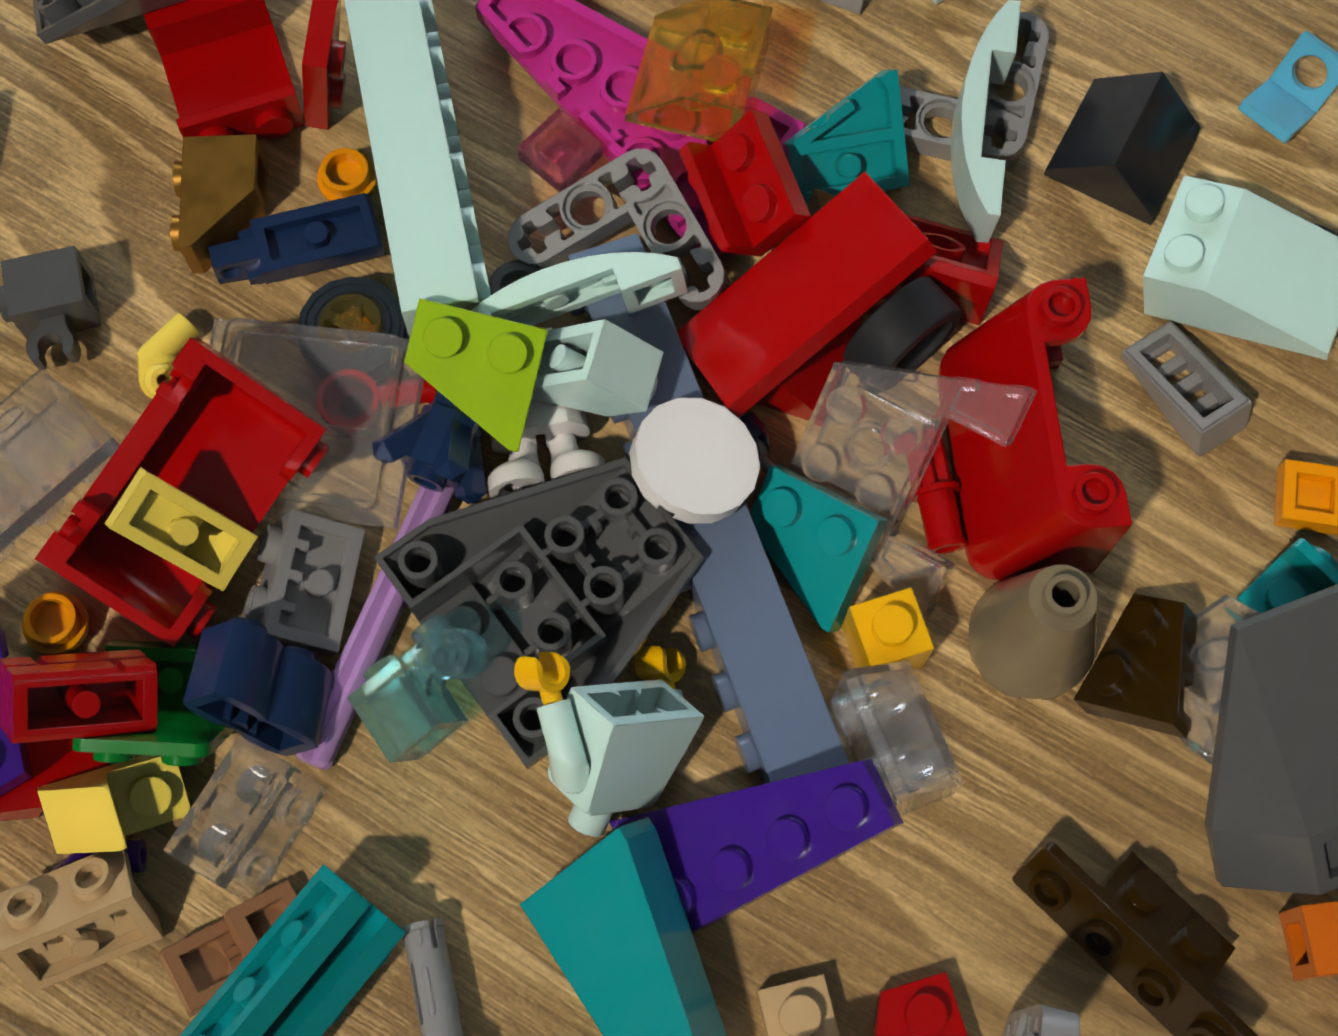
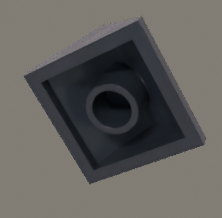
[1044,72,1201,225]

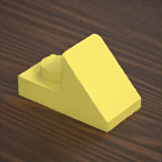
[104,467,258,591]
[37,755,193,854]

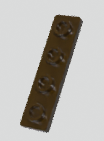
[1012,841,1258,1036]

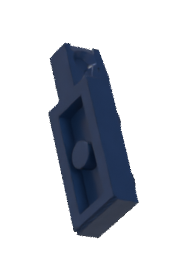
[208,193,385,285]

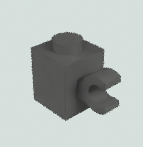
[0,245,101,370]

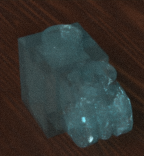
[347,614,489,763]

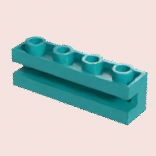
[180,864,406,1036]

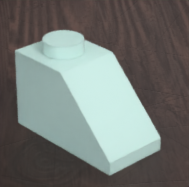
[532,319,664,417]

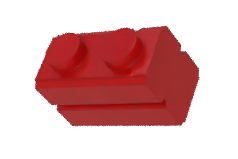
[0,649,157,744]

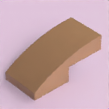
[159,880,297,1018]

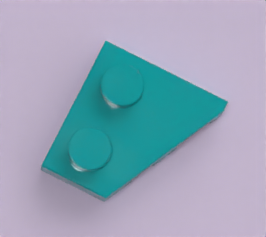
[782,69,910,204]
[750,465,888,633]

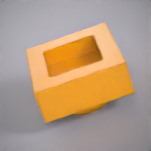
[1274,459,1338,535]

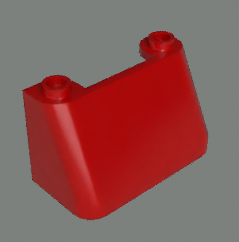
[938,277,1132,580]
[35,337,330,648]

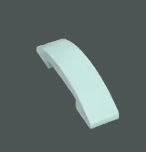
[950,0,1021,243]
[470,252,688,326]

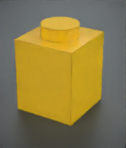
[841,587,935,686]

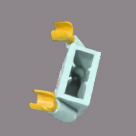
[514,645,704,837]

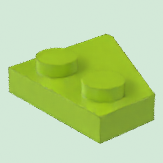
[404,298,548,452]

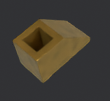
[170,134,268,274]

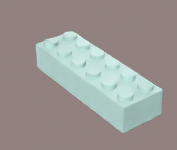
[344,0,491,338]

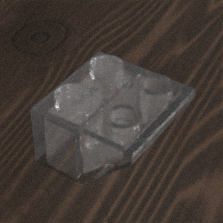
[829,660,964,816]

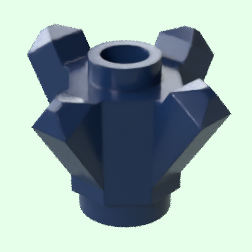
[372,392,487,504]

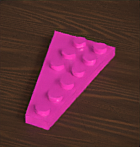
[475,0,806,272]

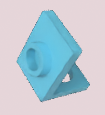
[1238,31,1338,143]

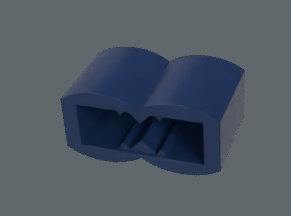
[183,617,334,756]

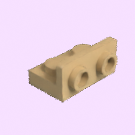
[0,850,164,993]

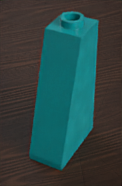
[520,817,727,1036]

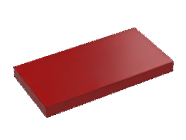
[677,172,937,418]

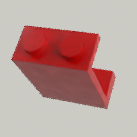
[143,0,305,140]

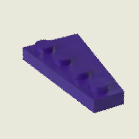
[609,759,904,934]

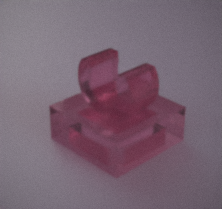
[517,108,603,192]

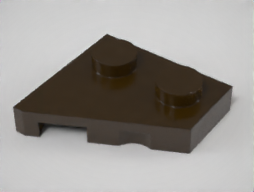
[1073,593,1197,739]

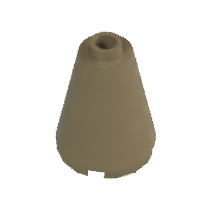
[969,565,1098,700]

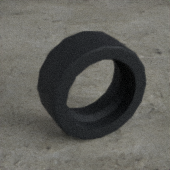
[843,276,962,394]

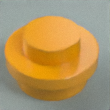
[317,148,377,201]
[22,591,90,655]

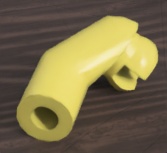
[137,312,199,399]

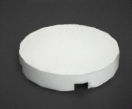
[629,398,760,524]

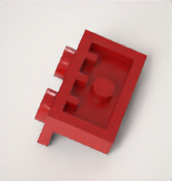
[680,110,811,257]

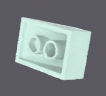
[1143,175,1338,360]

